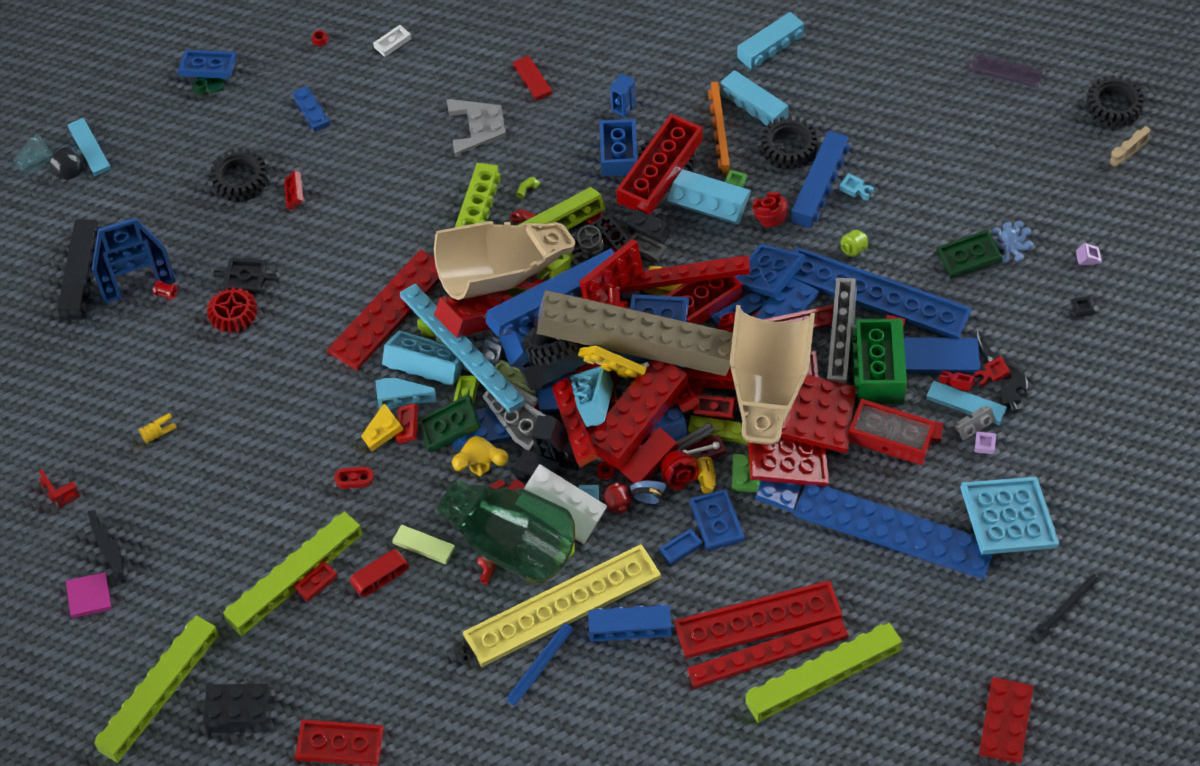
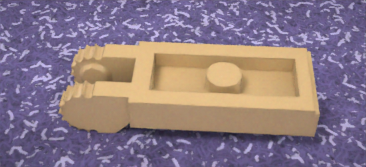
[1110,126,1151,167]

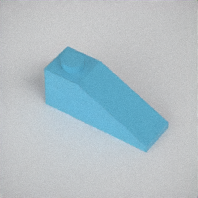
[375,378,437,409]

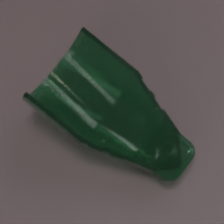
[437,481,575,584]

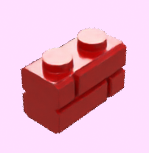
[694,394,737,420]

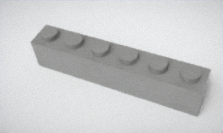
[827,278,857,384]

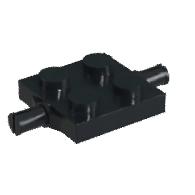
[213,258,277,294]

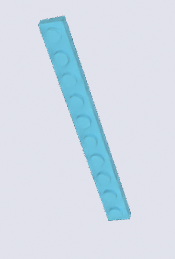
[400,284,525,413]

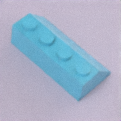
[667,169,751,225]
[382,330,463,385]

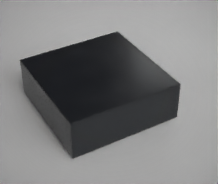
[1071,296,1095,318]

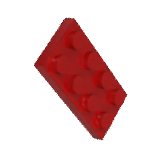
[579,239,643,303]
[979,677,1034,764]

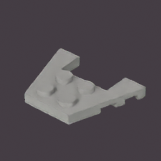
[447,99,506,157]

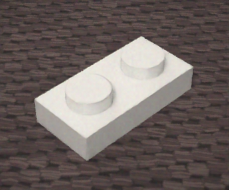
[373,25,412,57]

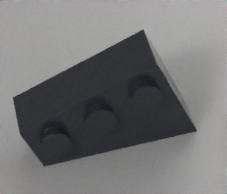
[531,415,579,470]

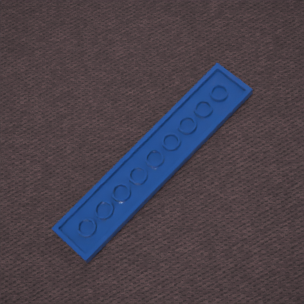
[792,247,972,339]
[793,485,993,580]

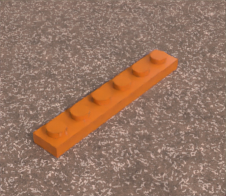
[708,82,730,177]

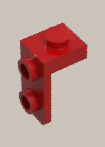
[38,469,80,508]

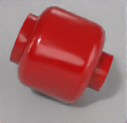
[603,483,632,514]

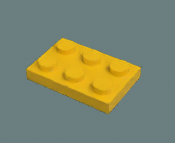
[578,346,647,379]

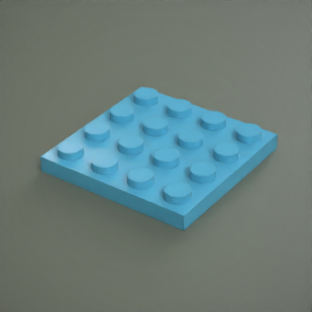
[960,477,1059,555]

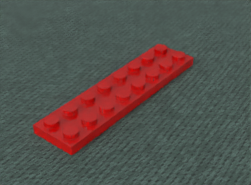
[327,249,440,371]
[674,580,843,659]

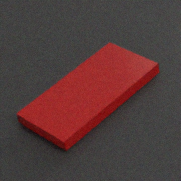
[295,719,384,766]

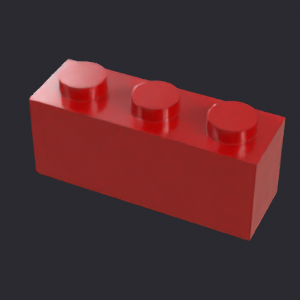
[620,427,679,484]

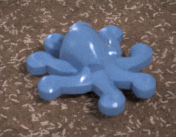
[992,221,1033,263]

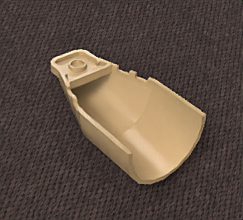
[434,221,575,300]
[730,305,815,445]

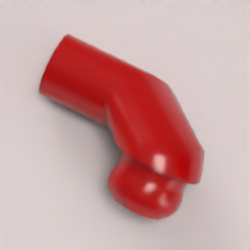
[510,209,536,223]

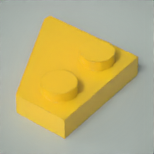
[361,404,403,452]

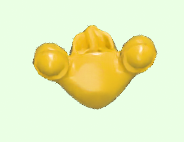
[451,436,509,477]

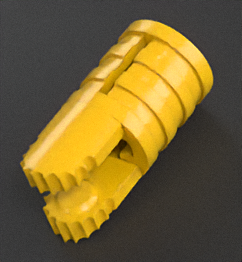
[138,413,177,444]
[697,457,716,494]

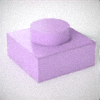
[974,432,996,454]

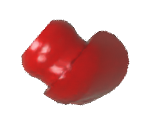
[477,555,495,584]

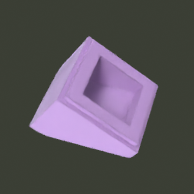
[1076,243,1102,265]

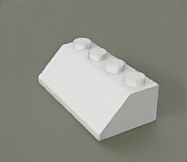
[516,464,607,545]

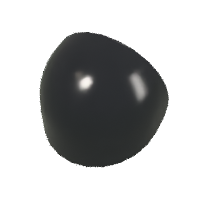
[50,147,83,180]

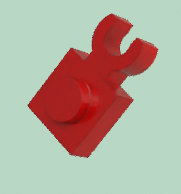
[974,356,1011,387]
[939,371,975,391]

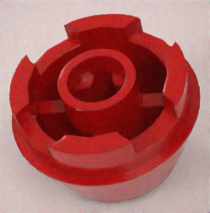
[752,192,788,227]
[660,450,700,490]

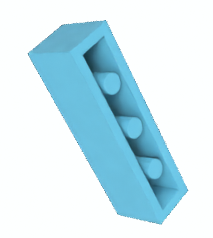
[737,12,804,69]
[720,70,788,126]

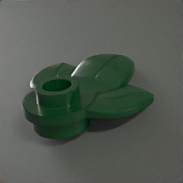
[193,77,225,94]

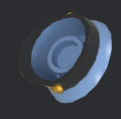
[630,481,666,507]

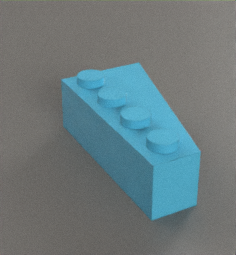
[570,366,614,427]

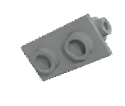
[954,406,996,441]

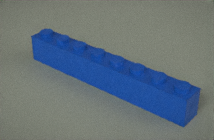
[486,249,614,338]

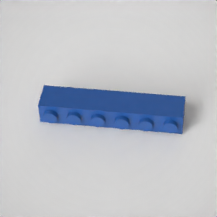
[791,131,851,228]

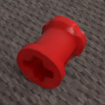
[153,280,177,301]

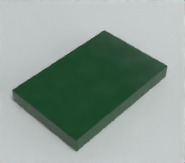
[936,229,1003,279]
[418,394,481,453]

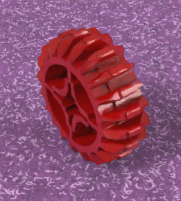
[207,286,258,334]

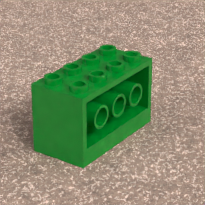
[852,319,907,405]

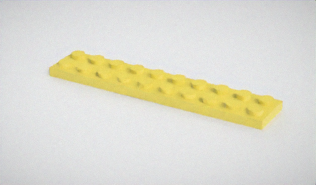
[463,544,661,667]

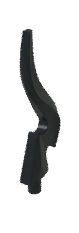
[976,331,1028,414]

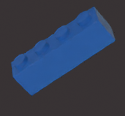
[588,604,672,642]

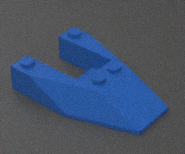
[92,218,176,304]

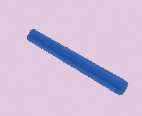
[507,623,573,706]

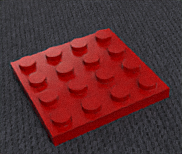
[781,375,856,453]

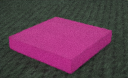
[66,572,112,618]

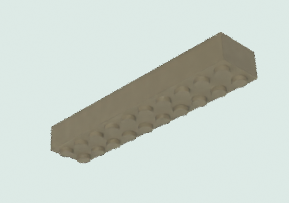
[537,290,733,376]

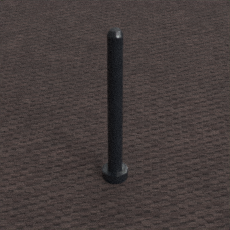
[1035,574,1098,638]

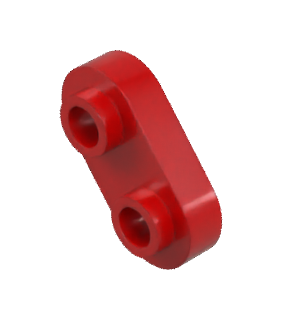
[334,467,374,489]

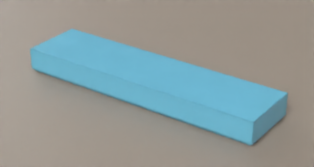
[67,118,111,176]
[926,381,1007,425]

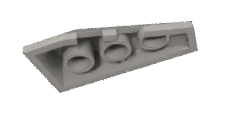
[482,390,546,451]

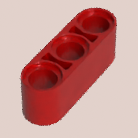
[349,549,409,597]

